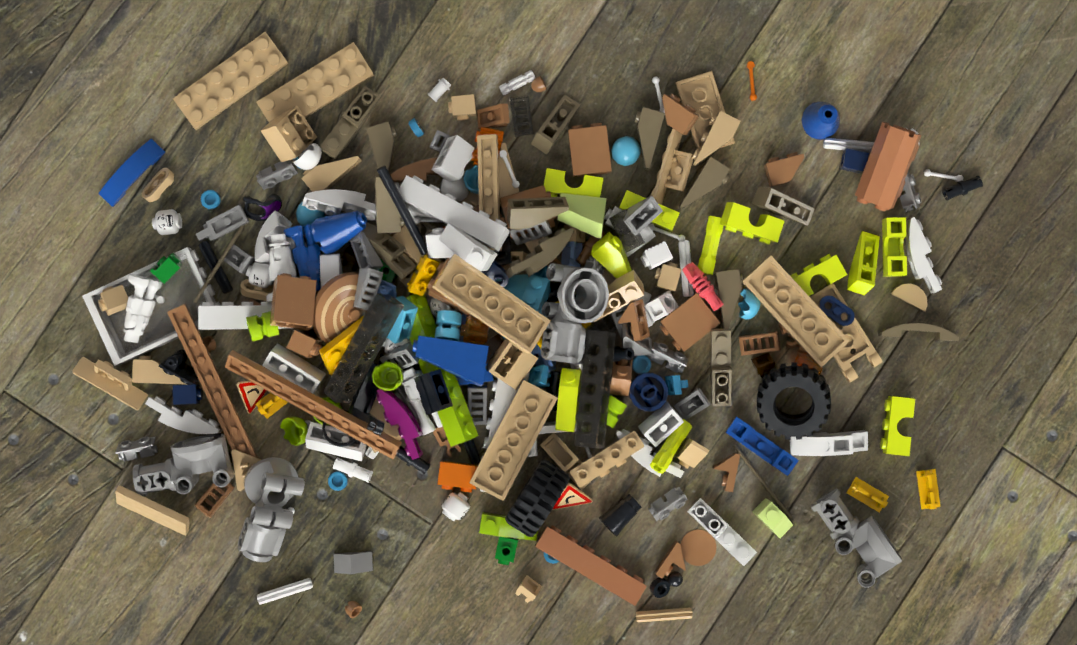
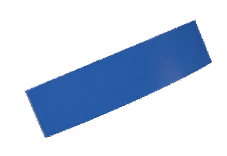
[99,139,165,207]
[726,416,799,476]

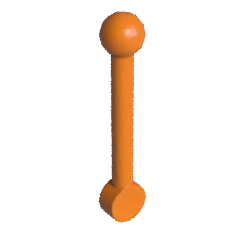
[747,61,757,101]

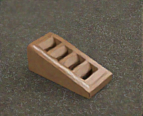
[739,331,781,356]
[195,483,235,518]

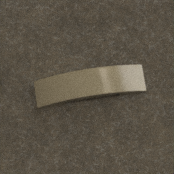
[878,323,959,341]

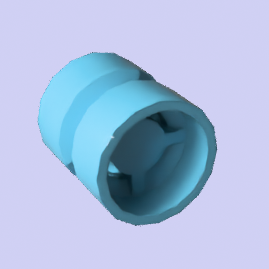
[434,310,462,342]

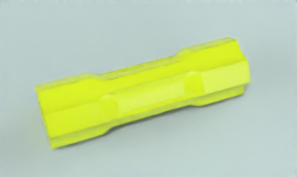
[698,216,724,275]
[650,419,692,474]

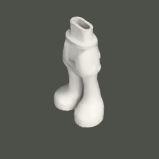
[402,367,443,436]

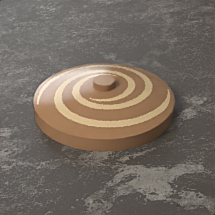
[313,272,381,344]

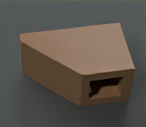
[662,93,699,135]
[764,152,804,188]
[609,358,633,396]

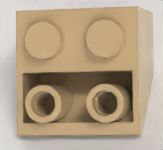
[261,106,317,162]
[485,338,538,390]

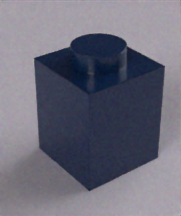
[839,148,869,174]
[173,384,203,405]

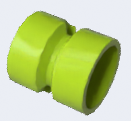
[246,311,279,342]
[592,393,627,428]

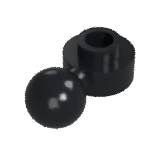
[650,571,683,598]

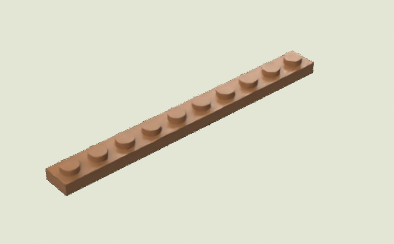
[167,304,258,458]
[225,350,402,459]

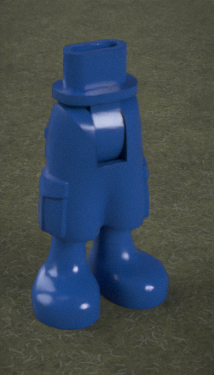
[283,224,321,291]

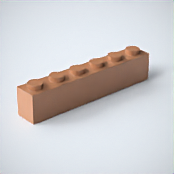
[535,525,647,606]

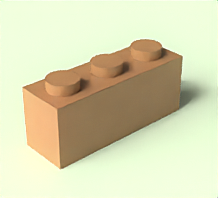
[286,330,324,358]

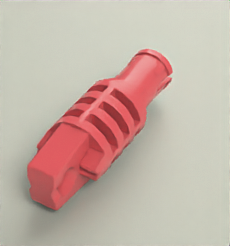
[682,262,724,311]

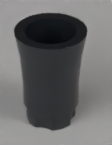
[598,494,642,537]

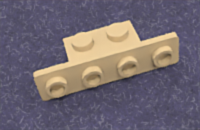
[651,129,693,205]
[72,357,148,411]
[570,431,644,487]

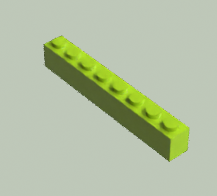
[406,294,479,447]

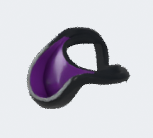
[243,194,282,221]

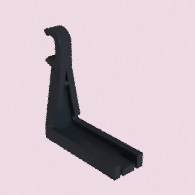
[348,361,384,435]

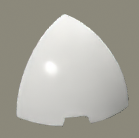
[255,211,307,264]

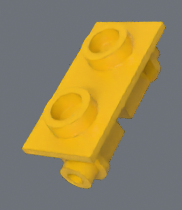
[407,254,440,297]
[255,392,288,419]
[916,469,940,509]
[846,477,889,513]

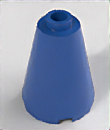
[801,101,840,140]
[311,211,367,254]

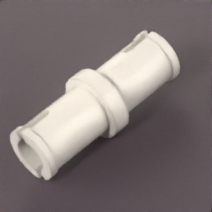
[333,457,373,483]

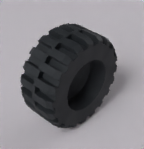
[757,362,831,440]
[505,460,570,537]

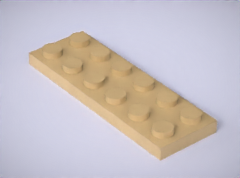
[173,32,289,130]
[256,42,374,122]
[432,254,551,354]
[742,255,850,367]
[469,380,558,501]

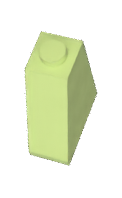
[557,193,607,238]
[752,498,793,538]

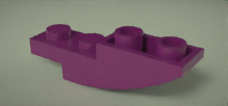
[376,389,423,460]

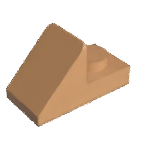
[476,104,510,129]
[618,299,650,341]
[712,453,740,492]
[655,540,686,578]

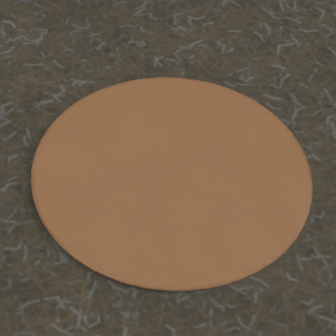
[680,530,717,566]

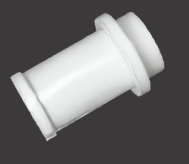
[428,78,451,102]

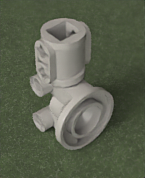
[541,263,609,364]
[133,433,235,496]
[238,457,305,562]
[810,489,903,588]

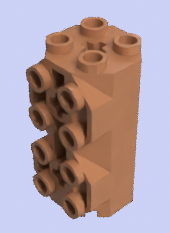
[855,122,921,211]

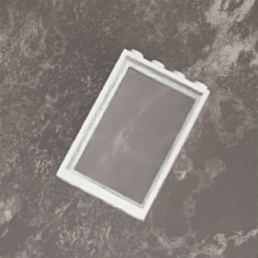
[82,247,221,366]

